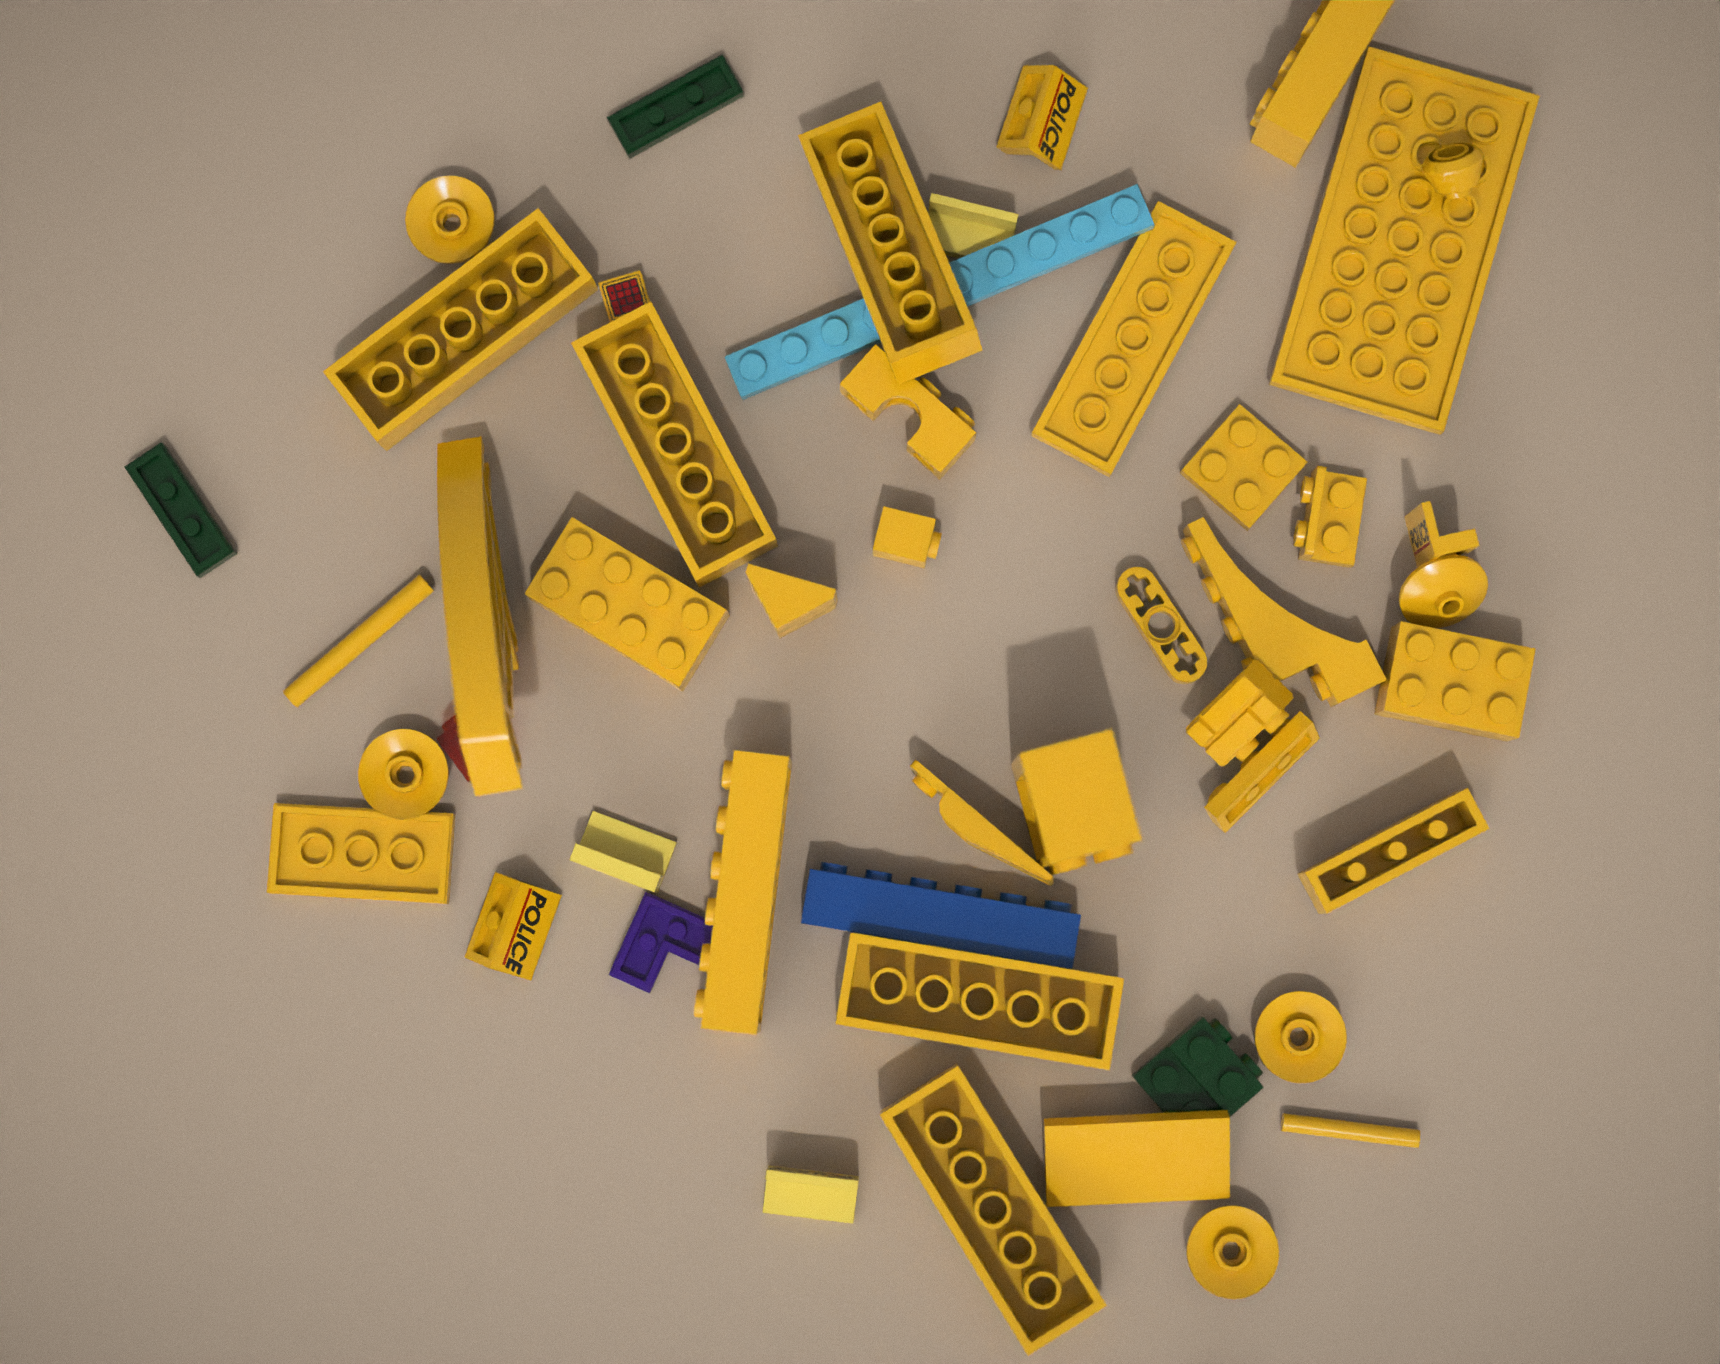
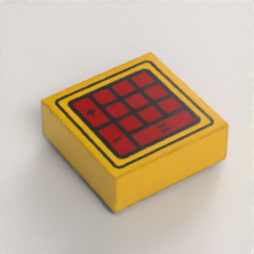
[598,270,650,322]

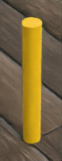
[1281,1113,1421,1148]

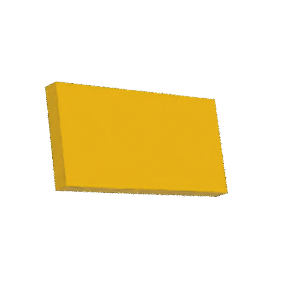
[267,803,456,904]
[1043,1110,1230,1207]

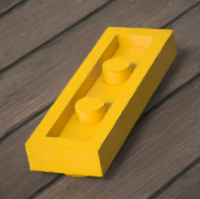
[1204,711,1320,833]

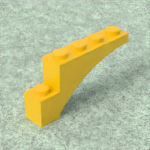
[1181,517,1387,707]

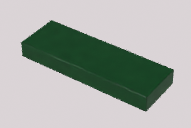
[607,54,744,159]
[125,442,238,578]

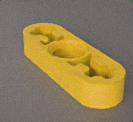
[1115,567,1207,684]

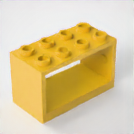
[1011,729,1142,875]

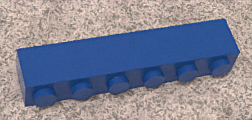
[801,862,1081,969]

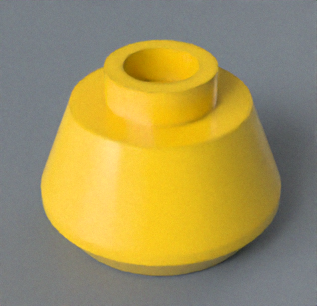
[1421,142,1484,199]

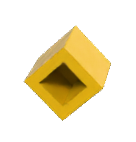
[872,506,942,569]

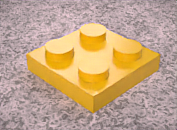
[1180,404,1307,531]

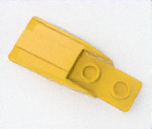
[910,759,1054,886]

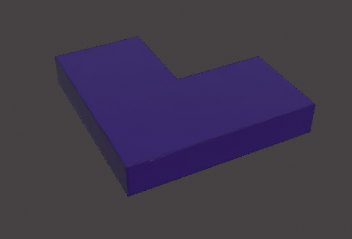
[608,892,713,993]

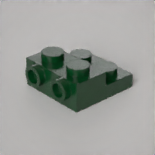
[1131,1016,1264,1117]

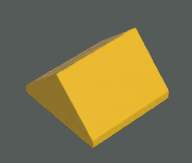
[746,563,838,638]

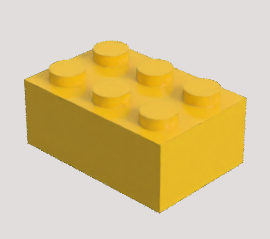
[1374,621,1536,742]

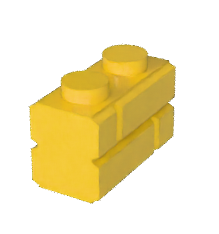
[1185,659,1294,766]

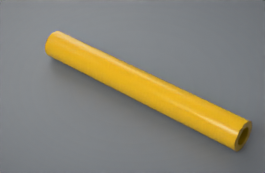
[282,574,434,708]

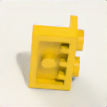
[1293,466,1367,568]

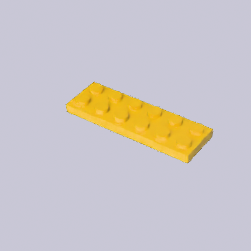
[1031,201,1237,478]

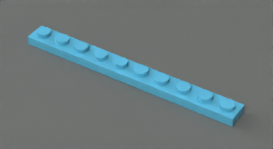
[725,184,1155,400]

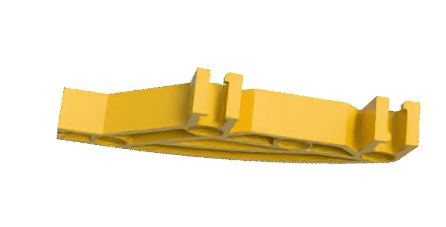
[437,436,522,796]

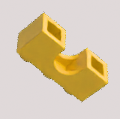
[840,344,976,480]

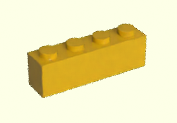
[1297,788,1490,914]

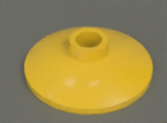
[405,176,495,264]
[1398,555,1488,628]
[358,729,449,819]
[1255,991,1347,1083]
[1186,1205,1279,1299]

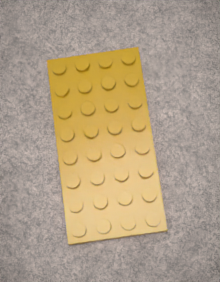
[1269,46,1540,435]

